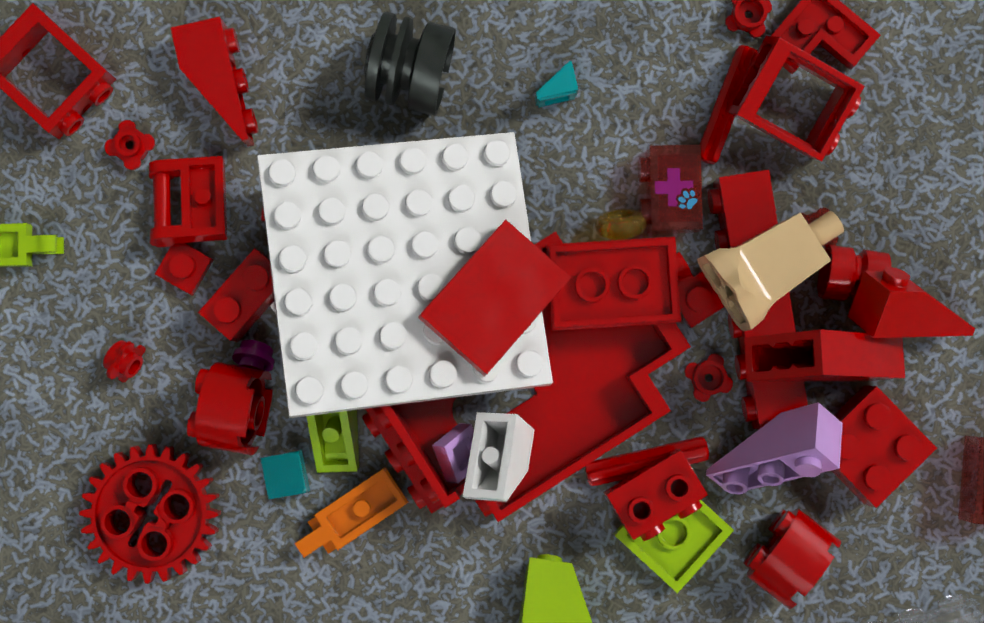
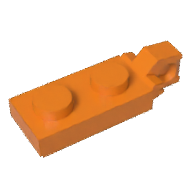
[295,467,409,558]

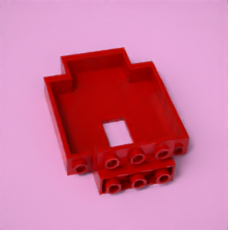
[362,231,691,522]

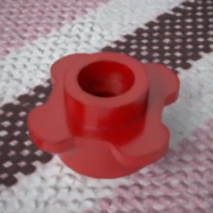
[725,0,772,38]
[104,120,155,170]
[103,340,146,382]
[684,354,733,402]

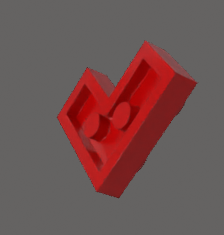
[771,0,881,74]

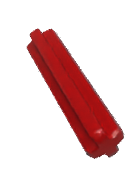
[696,45,757,164]
[585,437,709,486]

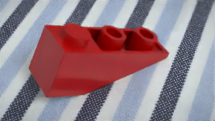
[170,16,258,147]

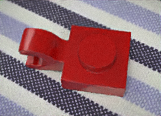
[677,252,724,328]

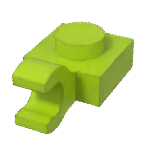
[0,223,64,267]

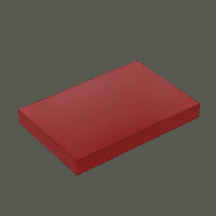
[418,219,571,377]
[546,236,681,331]

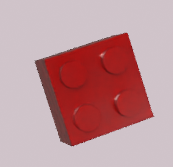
[832,386,937,508]

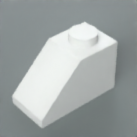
[463,412,535,502]

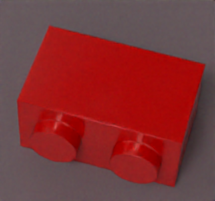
[198,248,275,342]

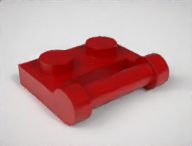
[149,156,227,247]

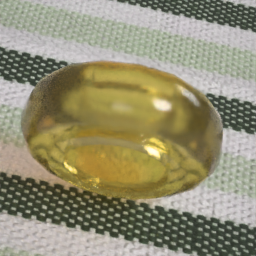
[595,209,647,240]

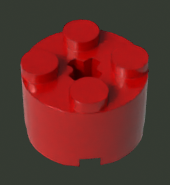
[187,362,273,456]
[743,508,841,609]

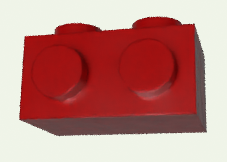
[603,448,708,541]

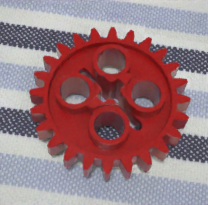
[79,444,221,584]

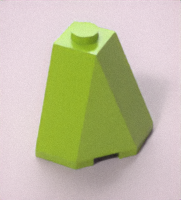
[519,554,592,623]

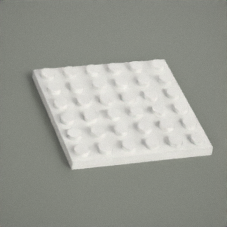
[257,132,553,418]

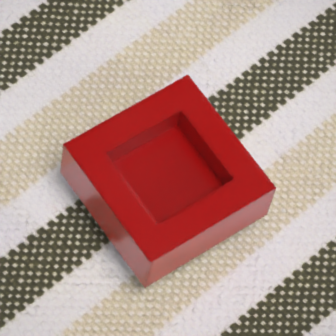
[155,243,214,296]

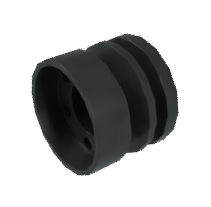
[364,11,456,116]

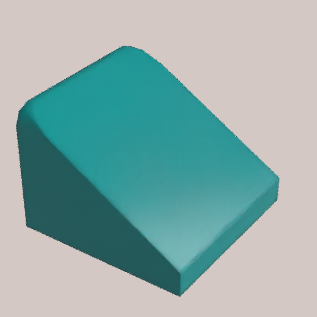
[535,61,579,108]
[260,450,310,499]

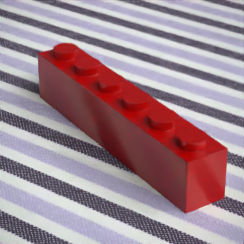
[708,170,808,429]

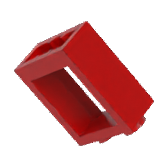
[0,3,116,139]
[725,36,865,162]

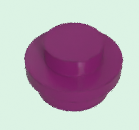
[232,340,275,371]

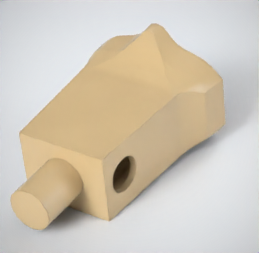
[697,211,844,331]

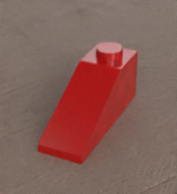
[848,267,975,338]

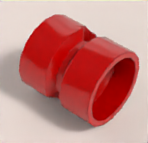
[817,244,891,301]

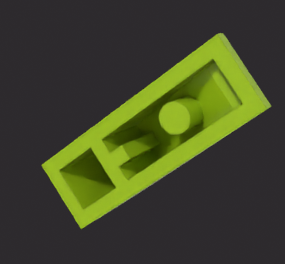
[306,410,359,473]

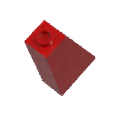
[744,329,905,382]

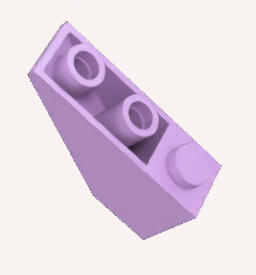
[706,402,843,494]

